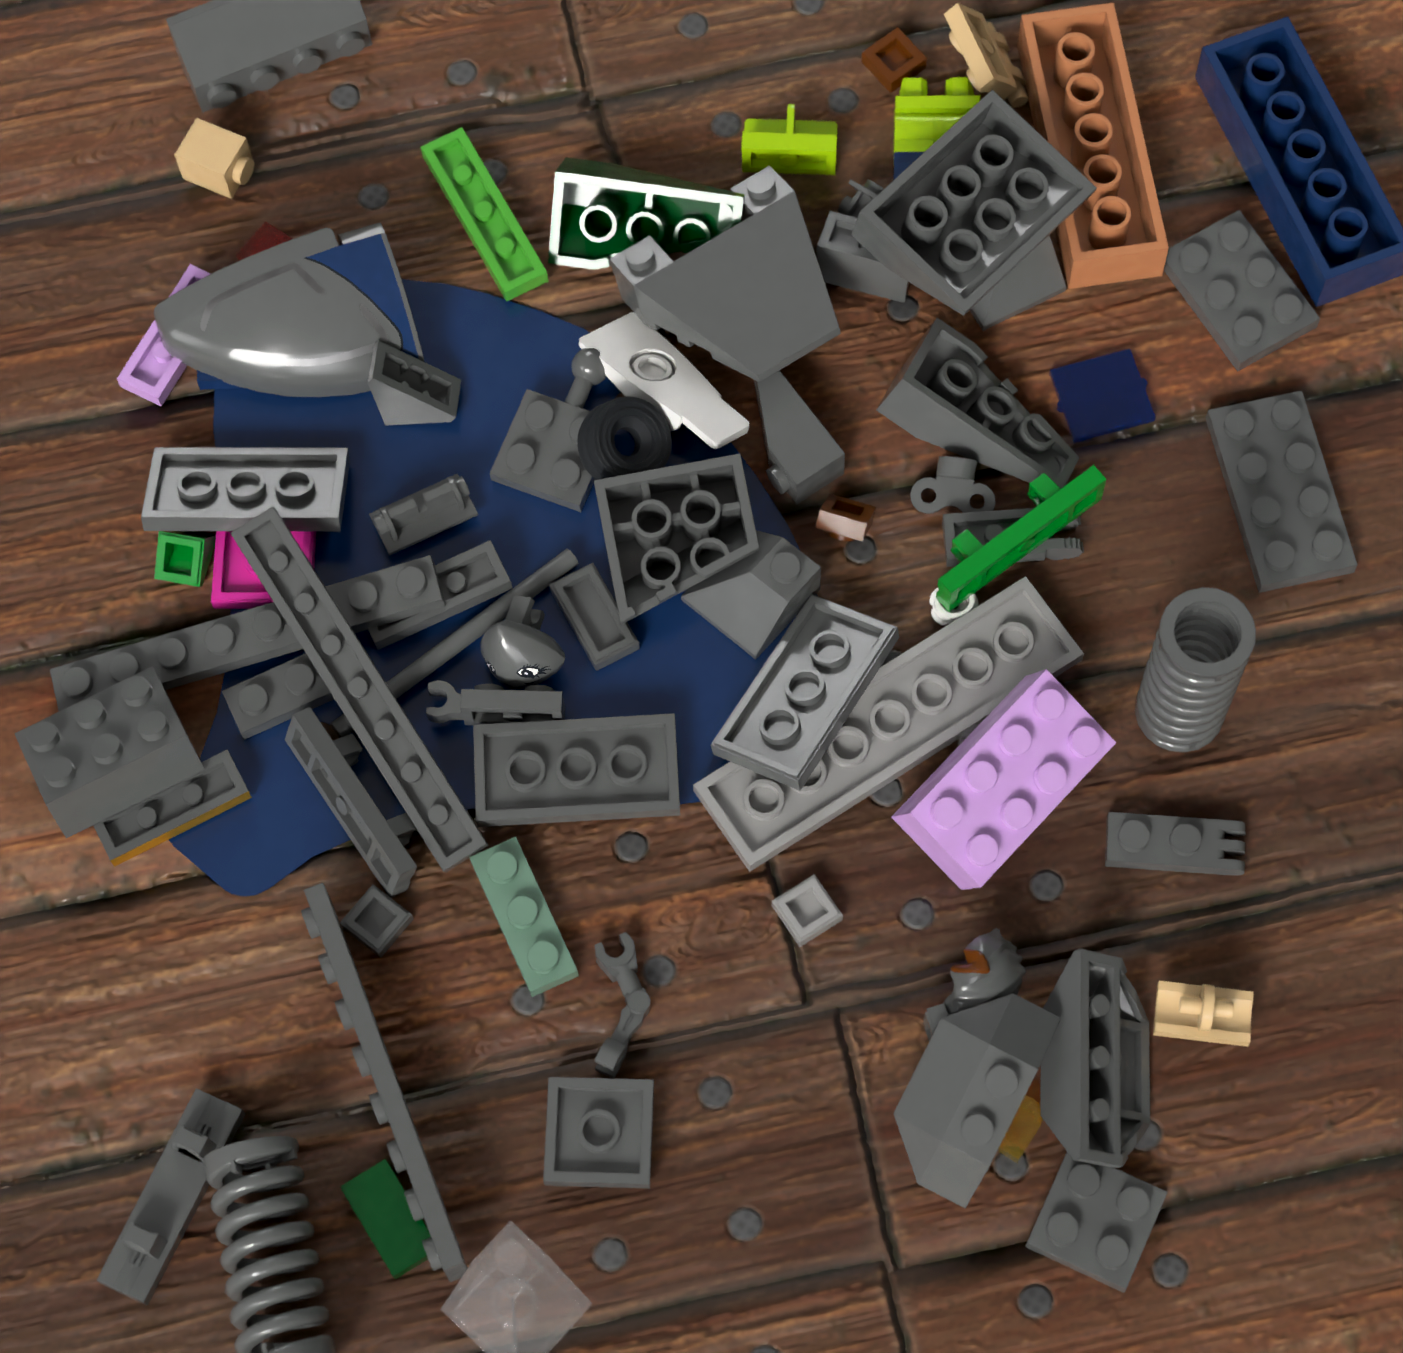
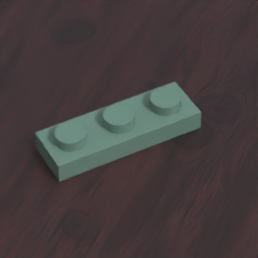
[469,837,579,997]

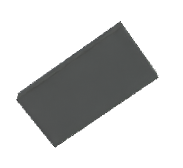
[549,563,640,671]

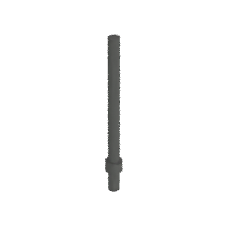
[330,548,579,738]

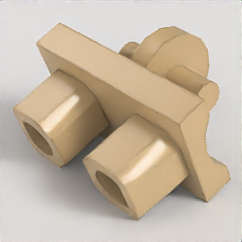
[1153,981,1254,1047]

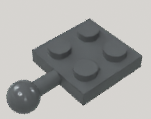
[489,348,607,512]

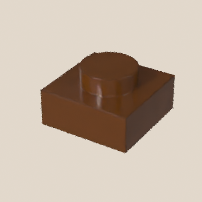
[861,27,927,93]
[815,494,876,541]

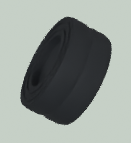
[577,396,672,480]

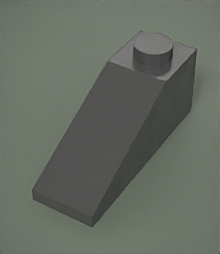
[753,371,845,505]

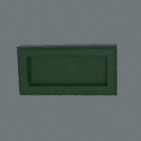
[340,1158,431,1280]

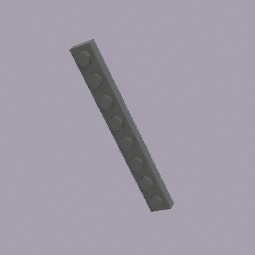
[230,506,489,873]
[50,555,446,711]
[301,882,470,1282]

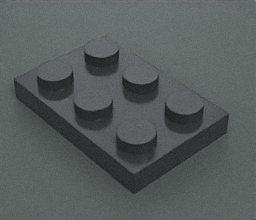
[1164,210,1320,372]

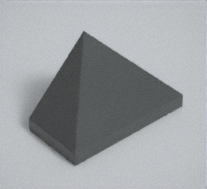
[368,340,461,426]

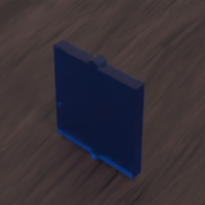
[1049,348,1156,443]

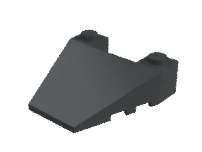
[609,165,841,382]

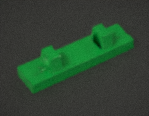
[936,465,1106,612]

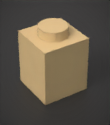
[174,118,254,199]

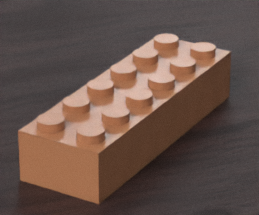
[1017,2,1169,289]

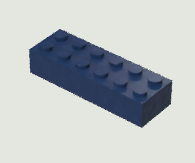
[1195,17,1403,307]

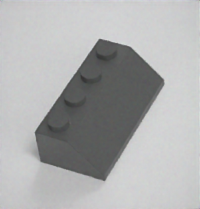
[166,0,372,113]

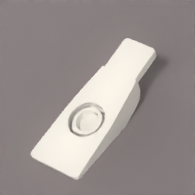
[579,312,749,449]

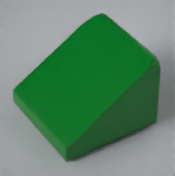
[154,531,216,587]

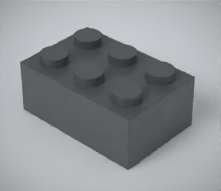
[14,666,205,838]

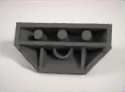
[1040,949,1150,1168]
[893,993,1061,1208]

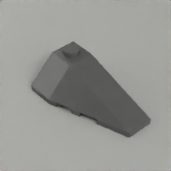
[876,318,1079,488]

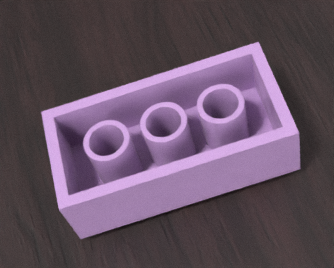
[891,669,1116,890]

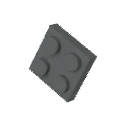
[543,1077,655,1189]
[1025,1152,1168,1293]

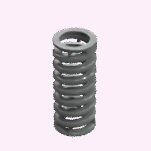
[1135,587,1256,752]
[203,1136,337,1353]

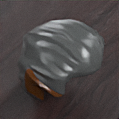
[944,928,1026,1015]

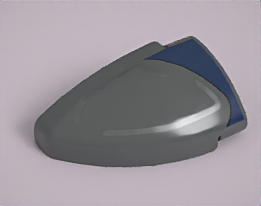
[153,222,424,397]

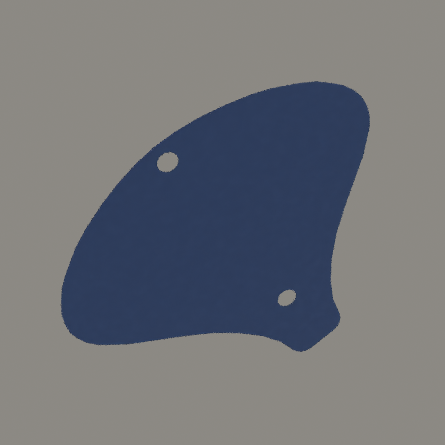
[169,279,817,897]

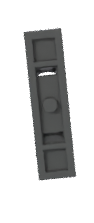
[285,707,417,898]
[97,1088,246,1306]

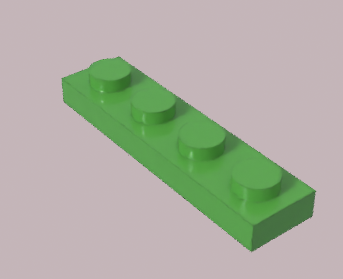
[421,127,548,302]

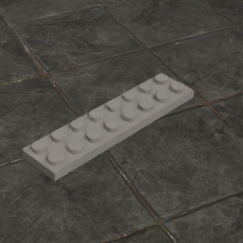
[693,576,1084,872]

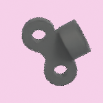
[910,456,996,514]

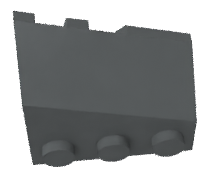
[594,454,759,625]

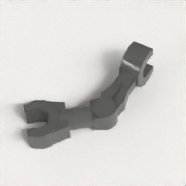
[595,932,651,1079]

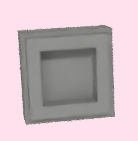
[772,874,843,947]

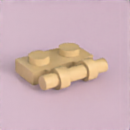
[944,3,1028,108]

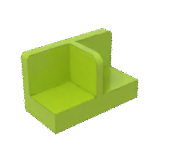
[742,104,837,175]

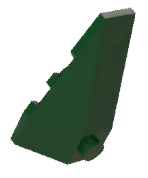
[548,157,745,269]

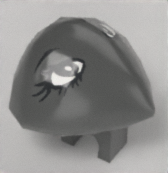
[480,596,565,689]

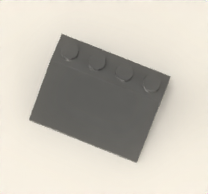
[851,90,1097,316]

